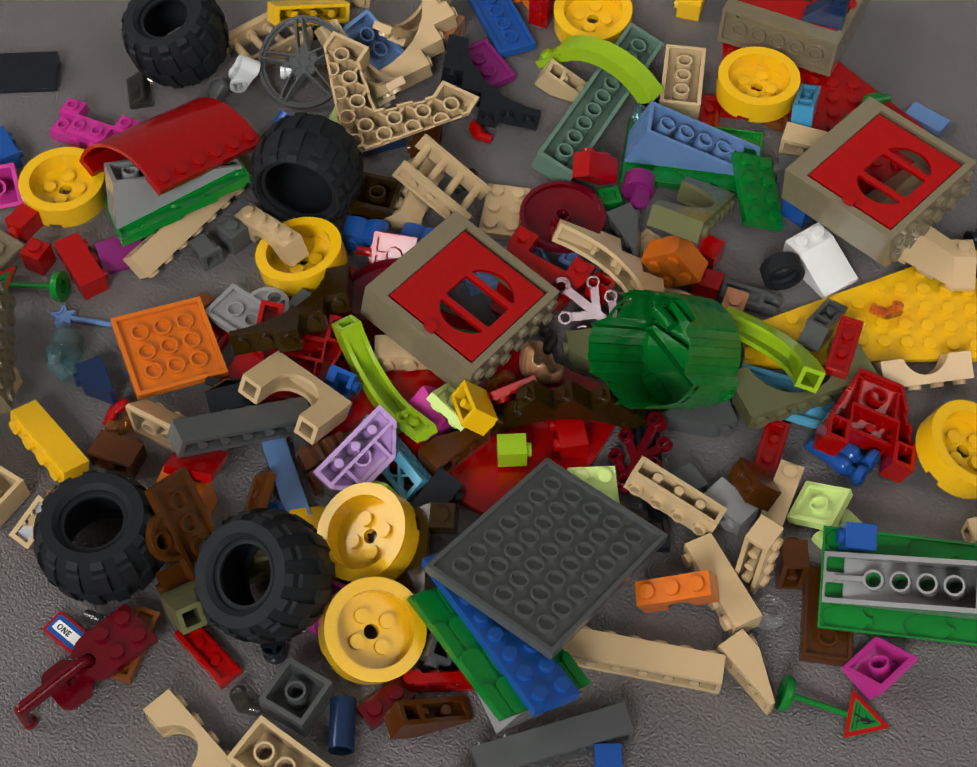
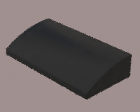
[0,51,61,94]

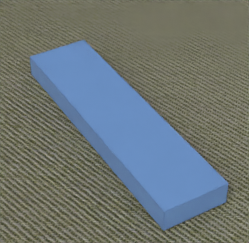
[262,438,311,515]

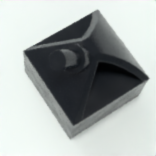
[205,376,258,413]

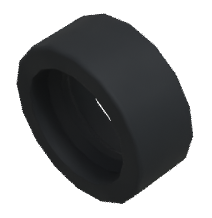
[760,251,805,291]

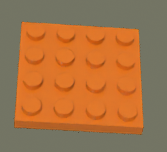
[110,296,228,400]

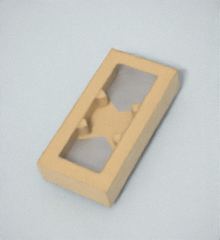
[9,495,45,550]

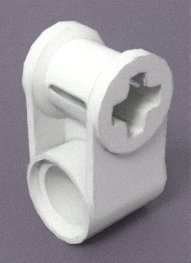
[228,54,261,93]

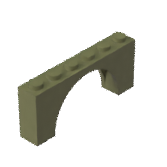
[647,176,736,243]
[731,338,878,430]
[159,550,271,635]

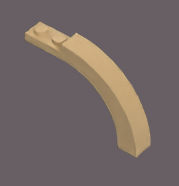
[372,0,452,47]

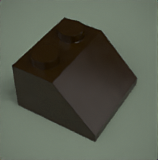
[351,172,403,220]

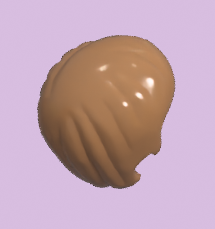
[519,340,565,385]

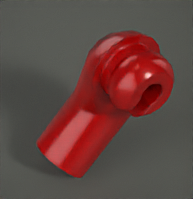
[469,120,494,144]
[102,398,132,428]

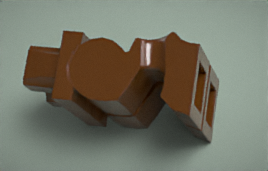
[295,430,354,496]

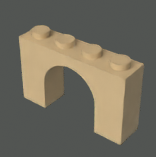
[238,350,352,445]

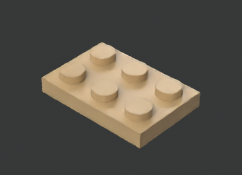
[479,183,531,241]

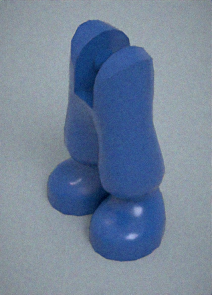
[805,431,881,488]

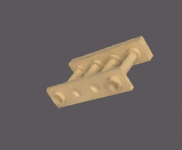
[226,12,314,68]
[392,133,491,220]

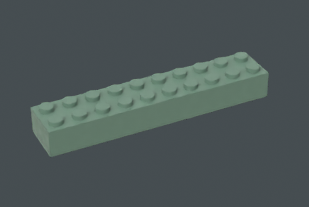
[531,22,664,182]

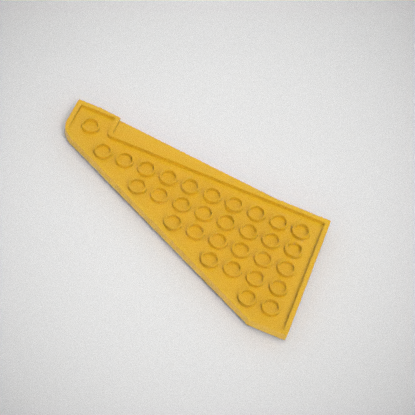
[741,250,977,370]

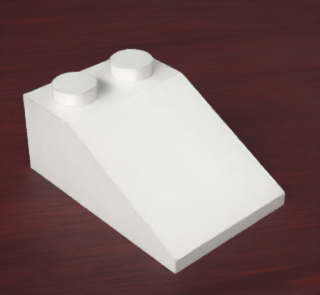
[783,222,858,299]

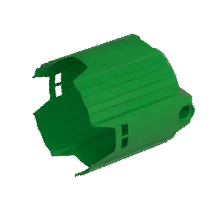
[587,289,741,409]

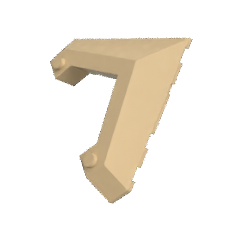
[323,31,479,153]
[865,162,977,291]

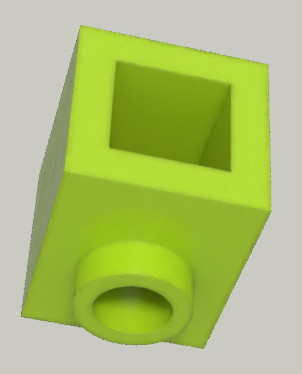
[497,433,532,467]

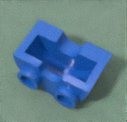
[325,364,362,417]

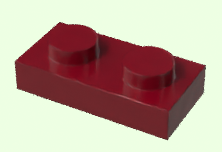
[356,677,415,731]

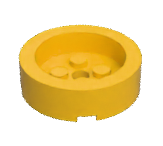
[554,0,632,44]
[715,46,801,123]
[18,147,107,228]
[255,217,348,296]
[915,400,977,499]
[317,482,419,583]
[318,577,427,685]

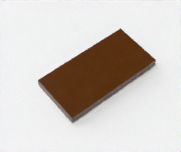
[799,566,854,667]

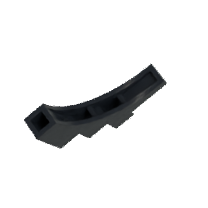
[441,34,541,131]

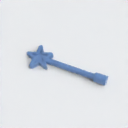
[51,305,112,328]

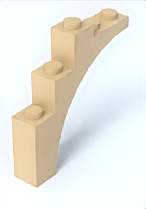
[379,0,458,95]
[314,19,406,109]
[552,219,665,300]

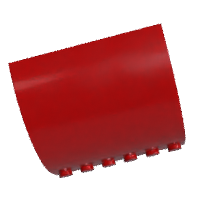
[79,97,261,196]

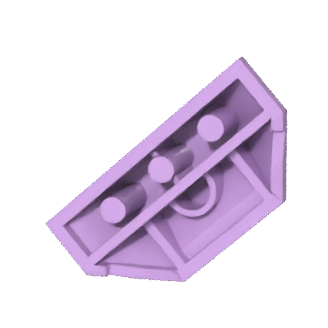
[312,404,397,491]

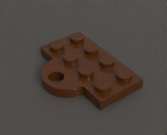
[144,467,215,581]

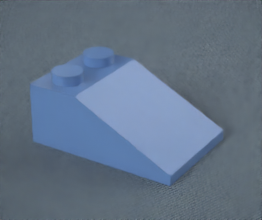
[342,9,404,70]

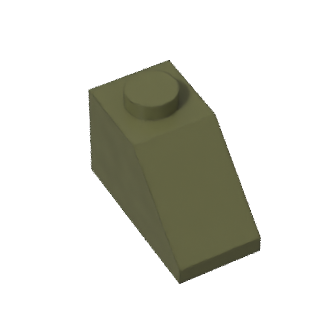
[561,328,600,379]

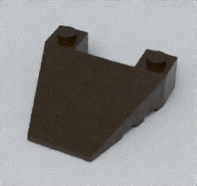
[368,502,459,595]

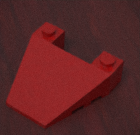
[491,225,596,316]
[257,299,344,405]
[813,368,917,484]

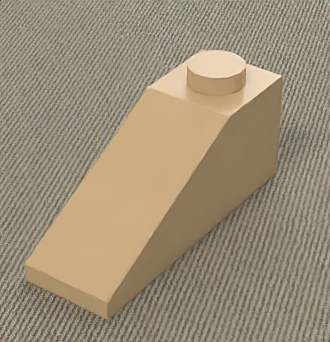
[535,58,587,102]
[759,459,805,527]
[717,629,775,715]

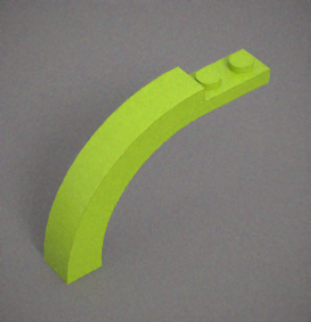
[535,35,664,105]
[725,306,826,393]
[331,314,438,443]

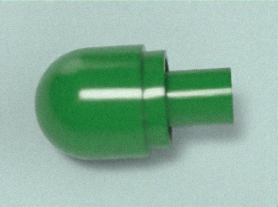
[862,92,891,104]

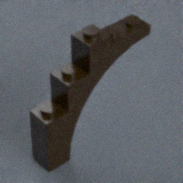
[228,264,354,356]
[491,380,647,437]

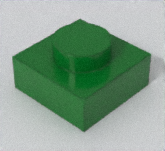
[597,186,623,210]

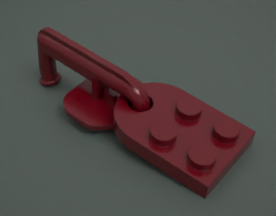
[14,603,158,730]

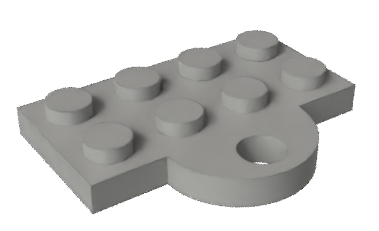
[205,283,290,353]

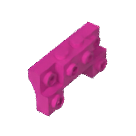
[49,97,141,150]

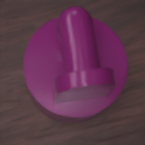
[622,168,656,210]

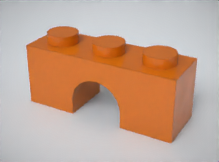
[634,570,720,613]

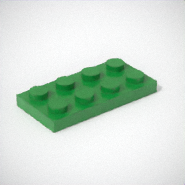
[731,151,784,232]

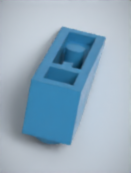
[791,84,821,128]

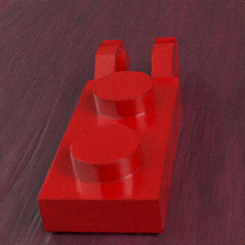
[403,669,476,693]

